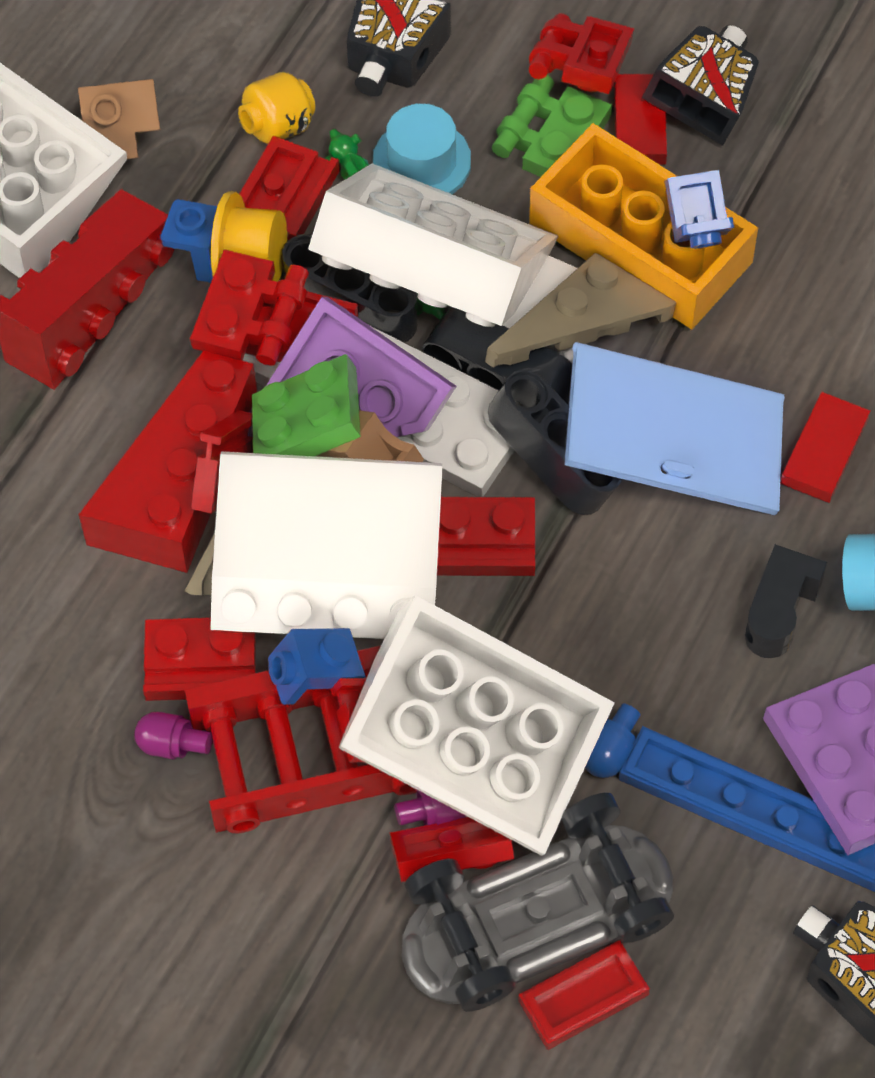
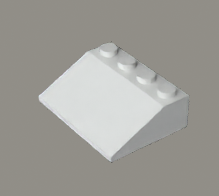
[0,63,127,278]
[308,163,558,327]
[211,452,443,639]
[339,595,614,856]

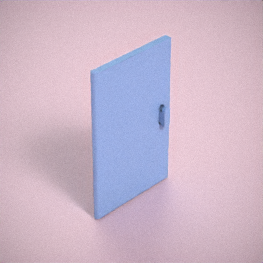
[565,342,785,515]

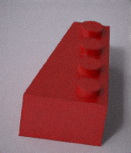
[0,189,175,390]
[78,351,257,573]

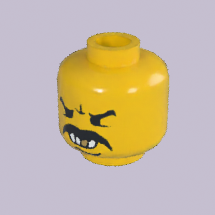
[238,72,315,144]

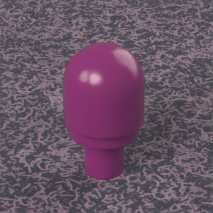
[134,712,213,760]
[394,790,468,826]

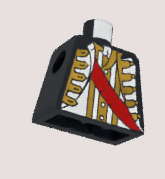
[347,0,451,97]
[642,26,759,146]
[793,901,875,1046]

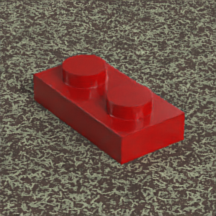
[390,817,514,882]

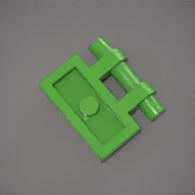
[492,75,612,177]

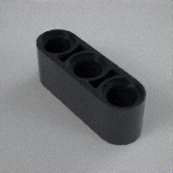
[282,234,418,343]
[422,306,572,400]
[488,370,622,515]

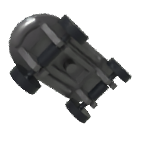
[402,792,674,1012]

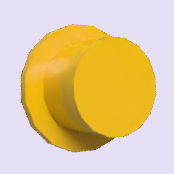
[211,191,287,282]

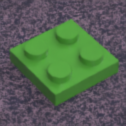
[252,353,361,456]

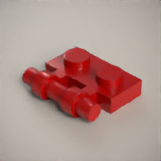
[529,13,634,94]
[190,249,309,366]

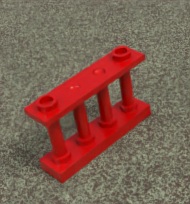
[184,645,417,833]

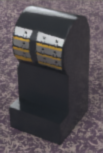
[745,544,827,659]

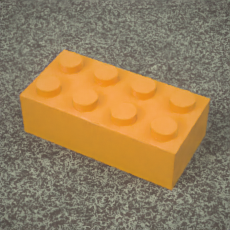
[529,123,758,330]

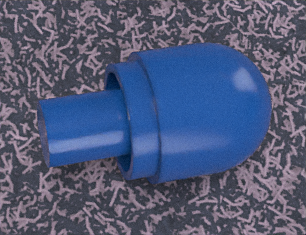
[585,703,641,778]

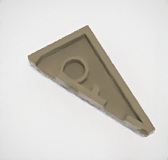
[485,253,676,368]

